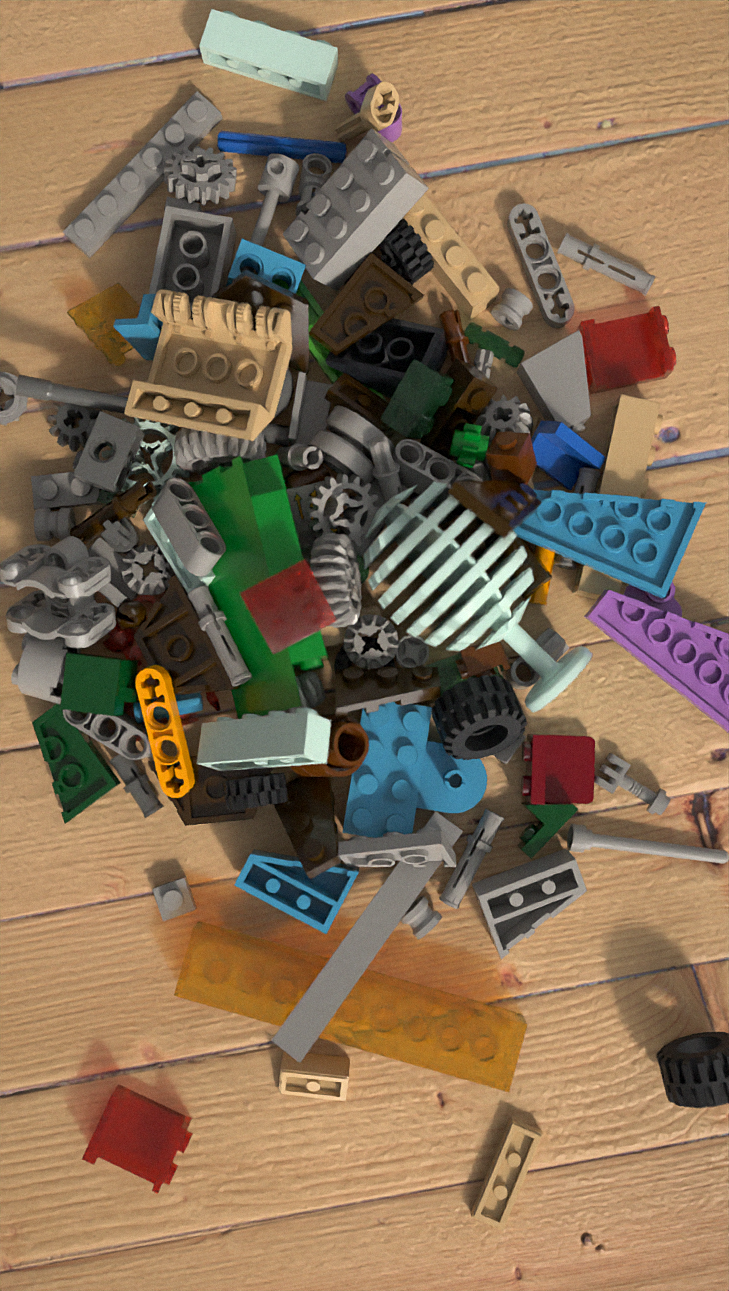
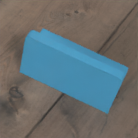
[114,294,163,361]

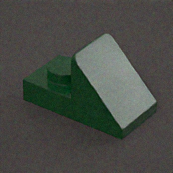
[517,802,578,859]

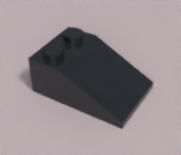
[325,318,447,407]

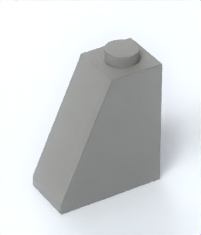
[517,330,591,434]

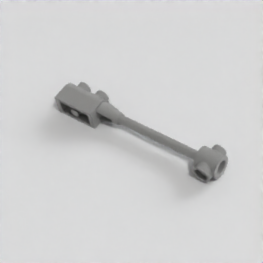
[240,154,299,273]

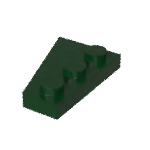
[32,704,121,824]

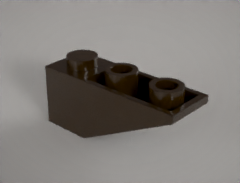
[420,358,498,459]

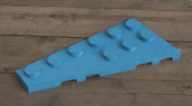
[475,490,706,599]

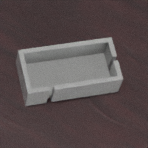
[283,128,429,291]

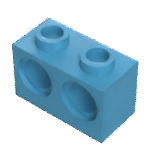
[226,239,306,294]

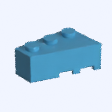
[234,849,359,934]

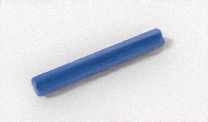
[217,131,347,163]

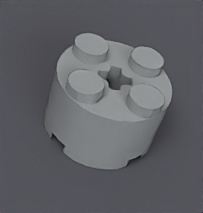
[11,633,86,704]

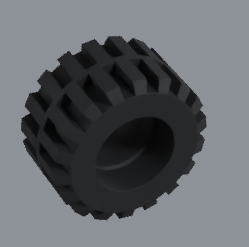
[431,675,527,760]
[657,1032,729,1108]

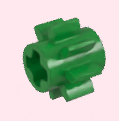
[450,423,489,468]

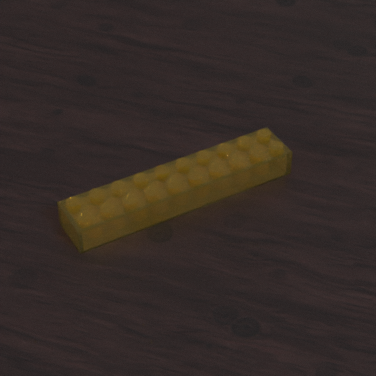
[174,921,528,1092]

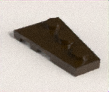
[309,253,424,355]
[336,665,440,720]

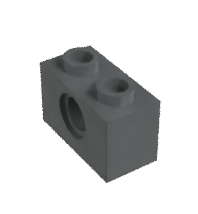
[73,411,145,494]

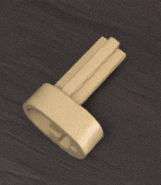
[334,81,399,142]

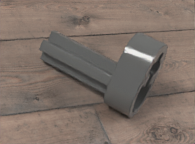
[100,517,140,554]

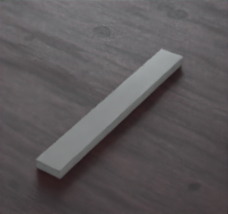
[271,811,463,1062]

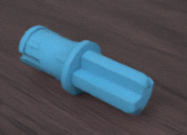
[133,693,203,723]

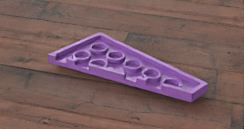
[584,590,729,733]

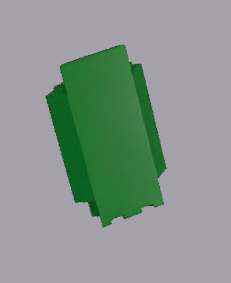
[188,455,330,719]

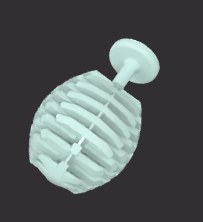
[363,482,593,713]

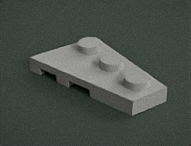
[338,828,456,867]

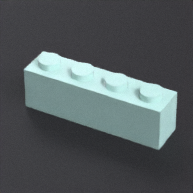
[199,9,338,101]
[197,708,331,771]

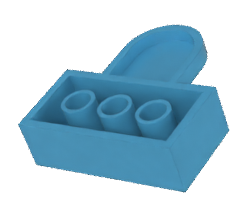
[342,702,487,838]

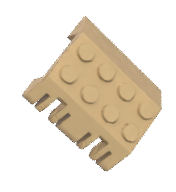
[124,289,292,441]

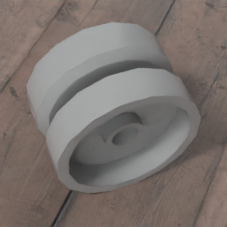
[308,405,395,484]

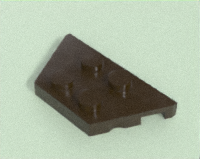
[191,270,309,375]
[134,575,240,695]
[148,756,274,826]

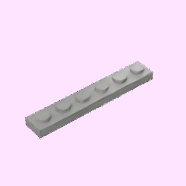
[63,91,222,259]

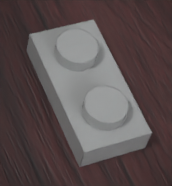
[31,472,103,510]

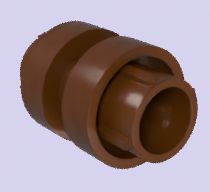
[289,713,369,777]

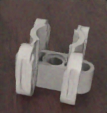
[0,536,116,648]

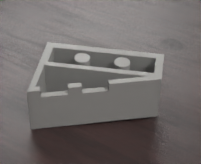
[472,848,587,959]

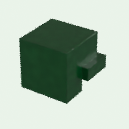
[60,653,139,716]

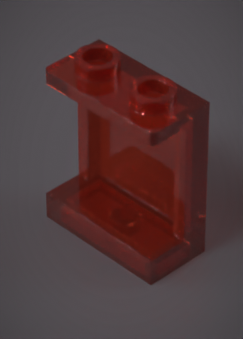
[576,306,677,395]
[82,1084,193,1194]

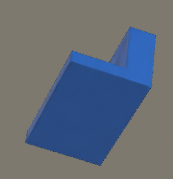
[531,420,606,490]

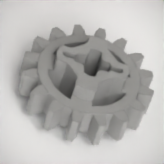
[164,146,237,206]
[305,473,380,546]

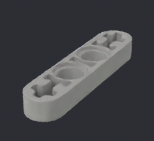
[507,203,575,328]

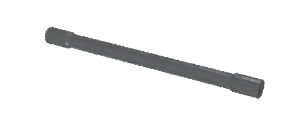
[16,374,290,447]

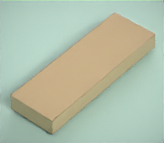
[471,1117,543,1231]

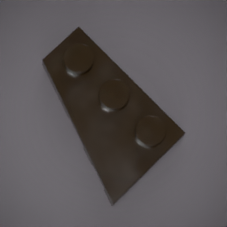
[448,481,542,539]
[274,776,341,879]

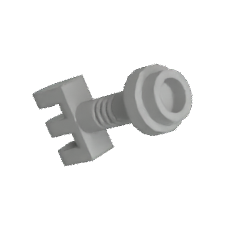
[594,753,671,815]

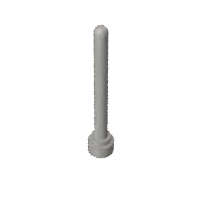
[567,824,729,864]

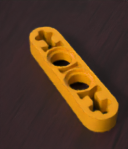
[135,665,195,798]

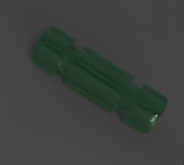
[464,322,525,368]

